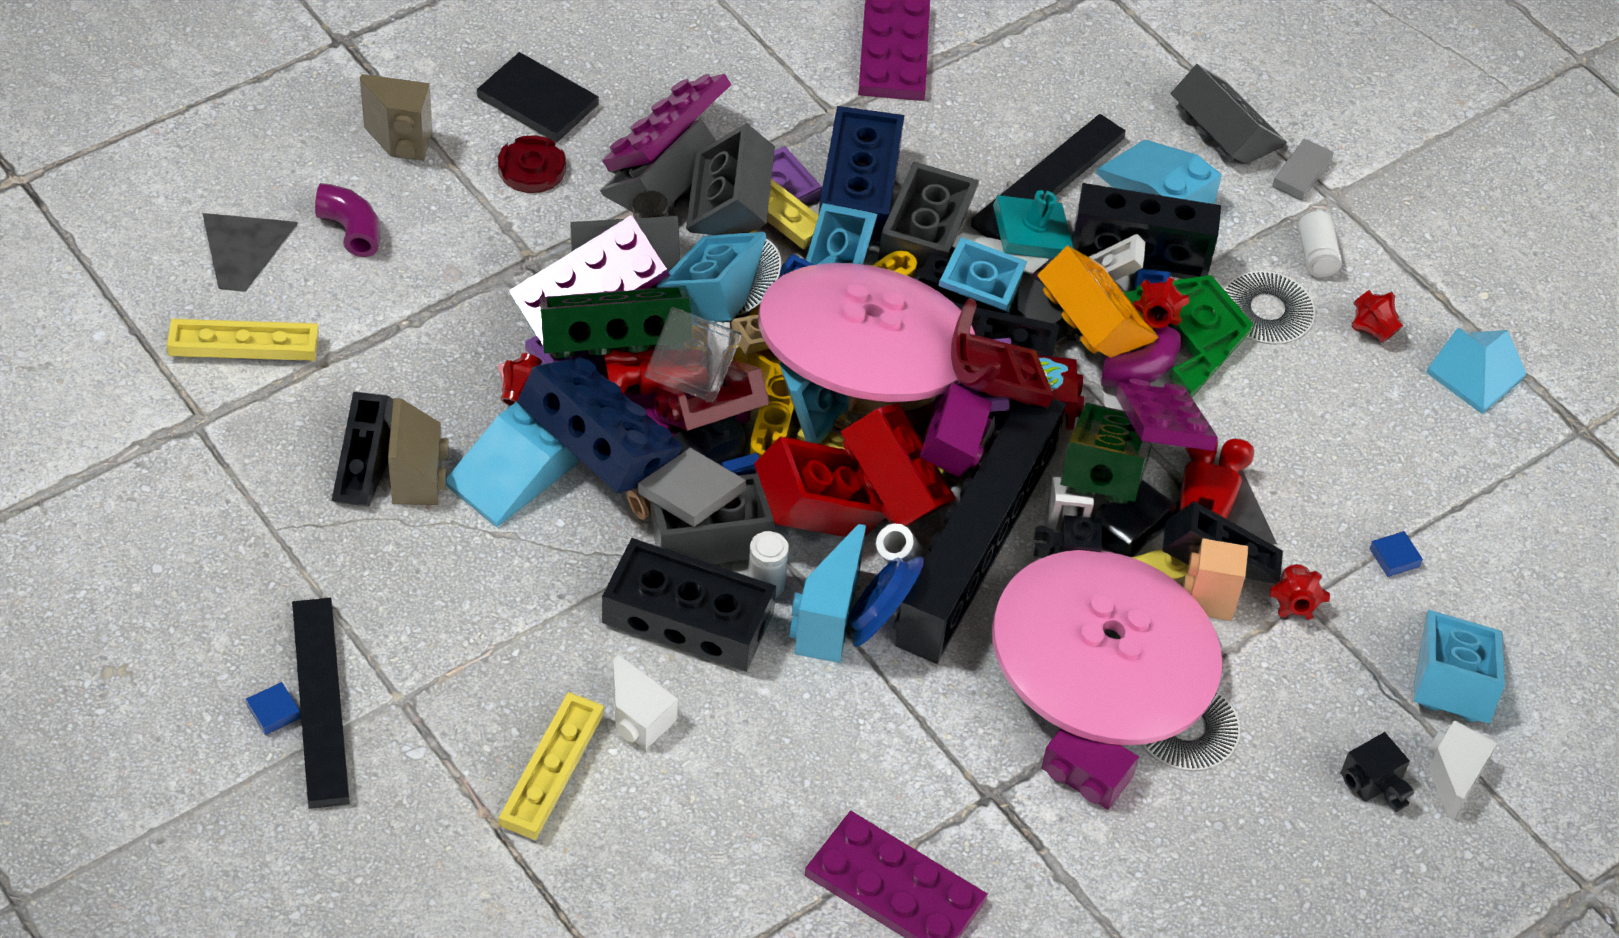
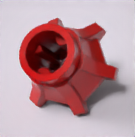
[1133,277,1190,328]
[1351,290,1404,343]
[497,353,542,406]
[1269,564,1330,620]

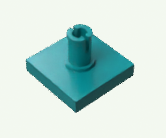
[993,190,1074,259]

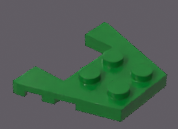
[1124,275,1254,398]

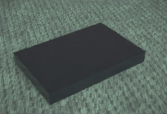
[477,52,599,142]

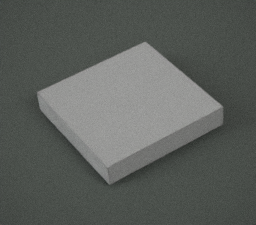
[638,448,746,527]

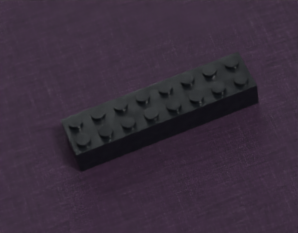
[893,398,1066,664]

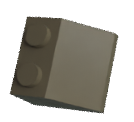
[360,74,433,161]
[388,398,449,505]

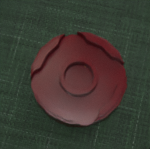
[498,135,566,193]

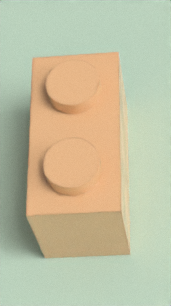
[1183,538,1248,621]

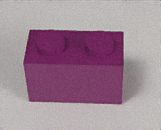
[920,383,992,477]
[1041,729,1139,810]

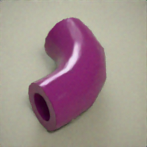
[315,183,380,257]
[1101,326,1181,387]

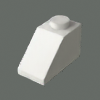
[1047,477,1094,533]
[613,654,678,750]
[1428,720,1497,820]

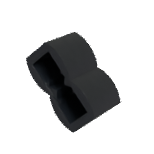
[1092,479,1176,557]

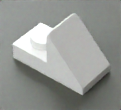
[1089,234,1145,292]

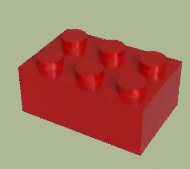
[840,402,956,527]
[754,436,885,538]

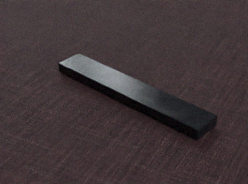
[971,114,1126,240]
[292,597,350,809]

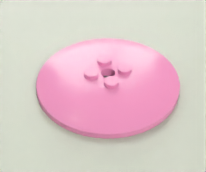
[758,263,975,402]
[992,550,1222,745]

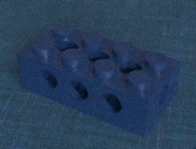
[818,106,905,242]
[517,357,683,493]

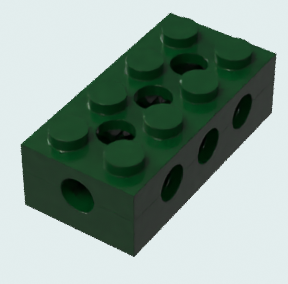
[540,286,693,358]
[1060,402,1152,503]

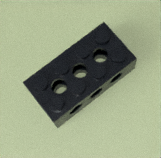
[1072,183,1221,279]
[602,538,776,672]

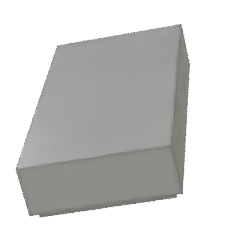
[1272,138,1334,200]

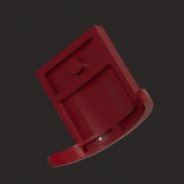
[951,299,1054,408]

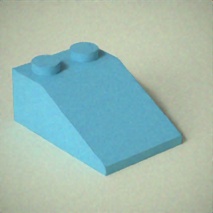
[1096,139,1222,204]
[657,232,767,324]
[446,402,578,527]
[789,524,866,663]
[1414,609,1505,724]

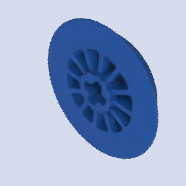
[848,556,924,647]

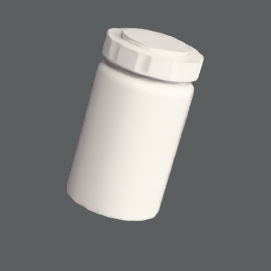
[1298,211,1342,278]
[876,524,928,563]
[748,531,789,598]

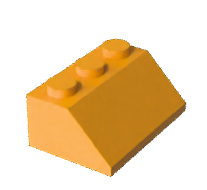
[1037,245,1158,358]

